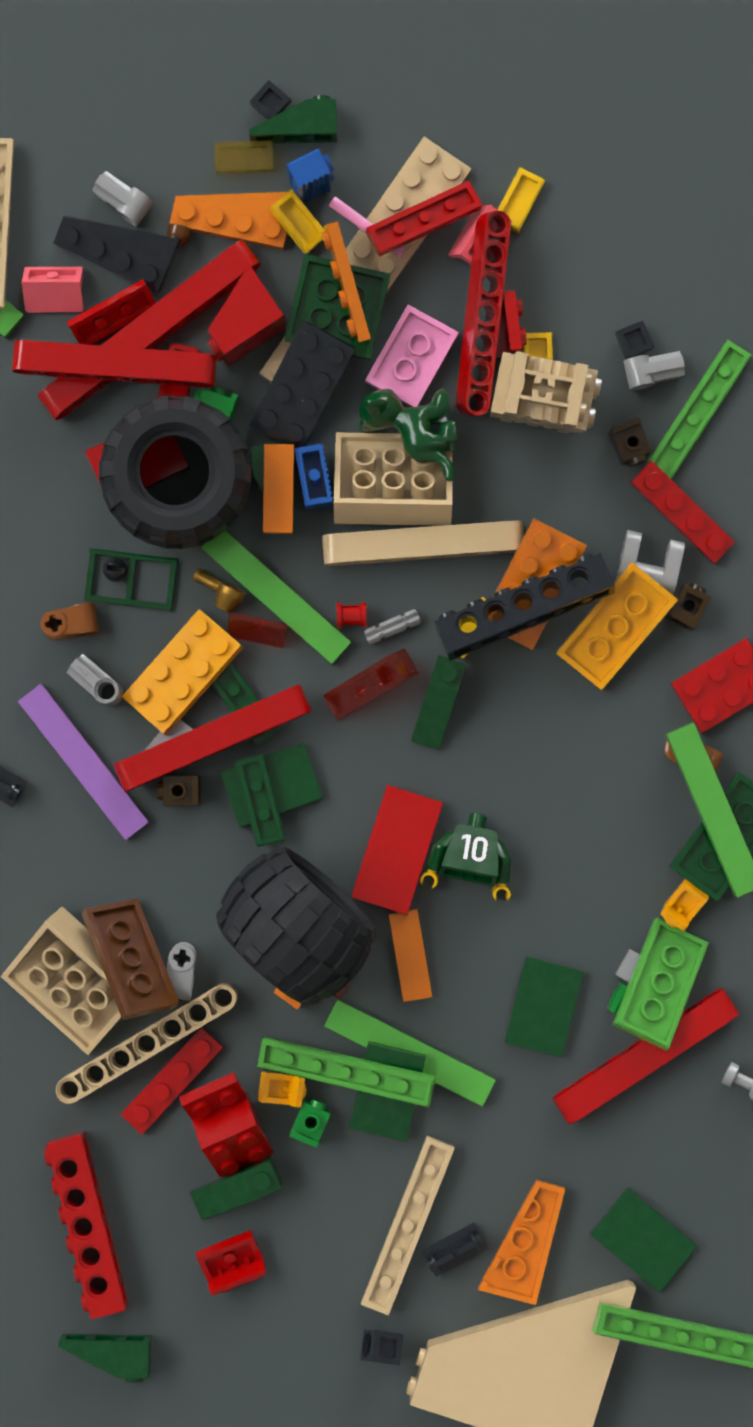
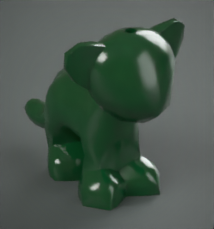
[359,388,458,482]

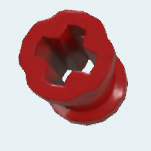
[337,602,367,629]

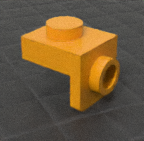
[660,878,709,931]
[257,1071,307,1108]

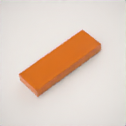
[263,444,294,534]
[389,909,432,1002]

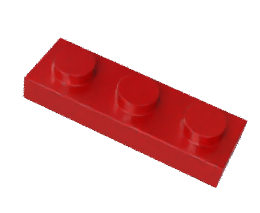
[67,279,156,345]

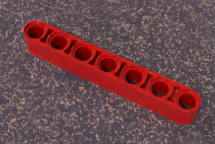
[456,210,511,416]
[12,340,217,388]
[113,684,312,792]
[552,988,739,1124]

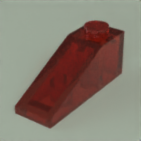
[323,648,419,720]

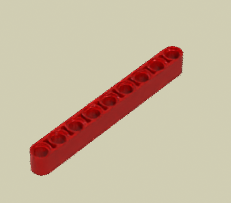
[38,240,261,421]

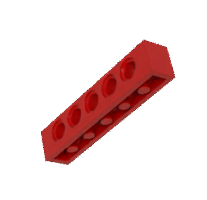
[44,1131,129,1319]

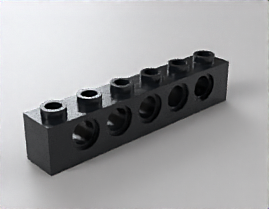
[434,553,615,661]

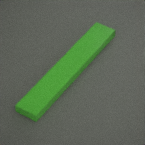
[645,340,752,479]
[201,531,351,664]
[665,722,753,898]
[324,999,496,1107]
[257,1036,436,1107]
[592,1302,753,1368]

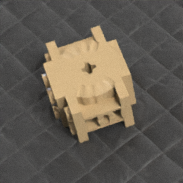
[490,351,602,434]

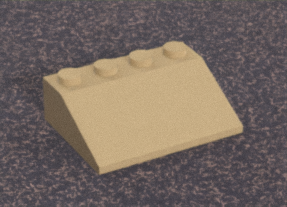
[334,432,452,526]
[1,907,122,1055]

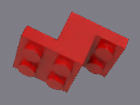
[179,1072,274,1177]

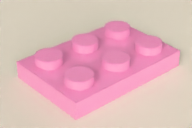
[365,305,459,407]

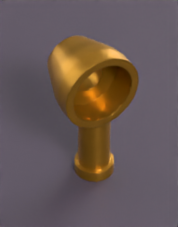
[192,568,246,613]

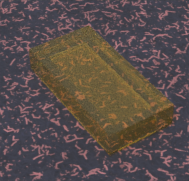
[215,140,274,174]

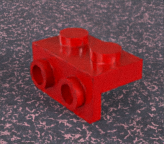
[485,290,527,359]
[196,1230,267,1296]

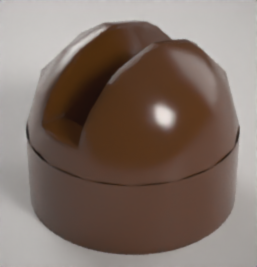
[167,224,191,247]

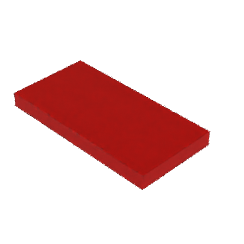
[351,785,443,916]

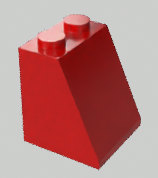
[207,266,286,367]

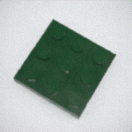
[285,254,391,361]

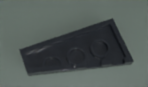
[53,216,182,293]

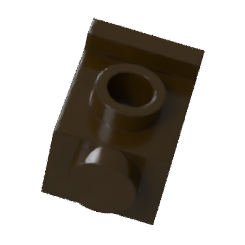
[609,417,651,467]
[666,583,711,631]
[157,776,201,806]

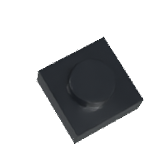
[250,80,291,120]
[615,320,654,359]

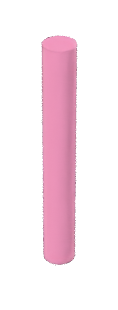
[329,197,406,258]

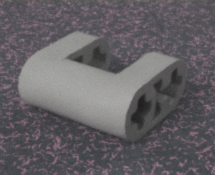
[615,530,685,595]

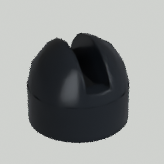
[103,558,127,582]

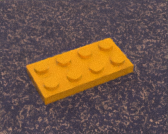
[556,562,678,690]
[122,609,244,736]

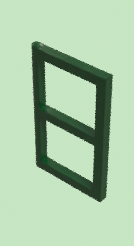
[84,548,179,611]

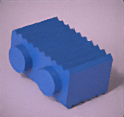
[286,149,335,204]
[295,444,334,511]

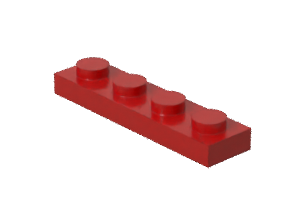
[366,180,483,257]
[630,461,735,564]
[120,1027,224,1135]

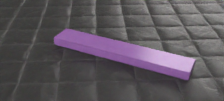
[18,684,149,840]

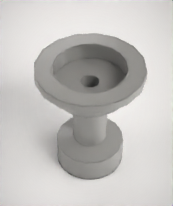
[721,1062,753,1100]

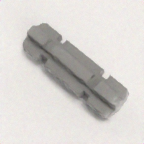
[364,609,421,644]

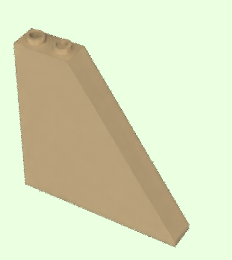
[406,1280,636,1427]

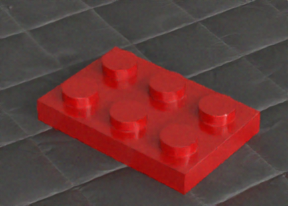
[670,638,753,734]

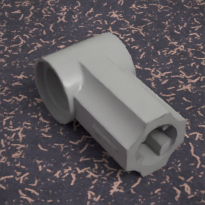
[92,171,154,227]
[623,351,685,391]
[66,654,124,707]

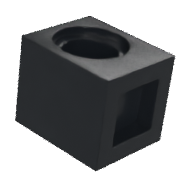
[360,1330,404,1365]

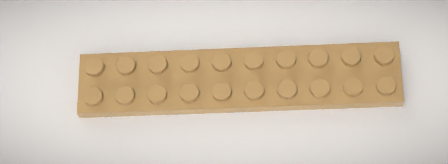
[259,137,472,383]

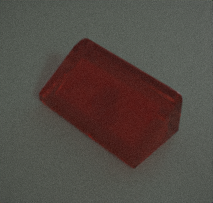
[227,612,288,648]

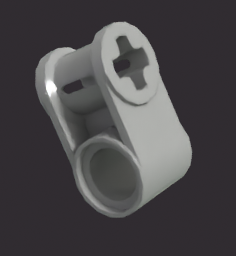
[166,942,197,1001]

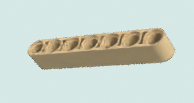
[322,520,524,566]
[56,983,238,1104]

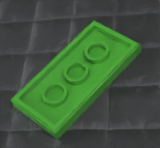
[612,917,709,1051]

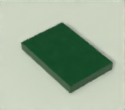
[220,743,323,828]
[504,956,584,1058]
[349,1041,426,1142]
[590,1187,697,1292]

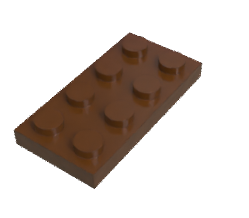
[82,898,179,1020]

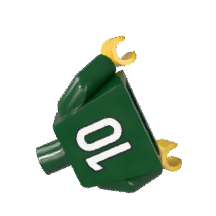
[420,813,511,901]

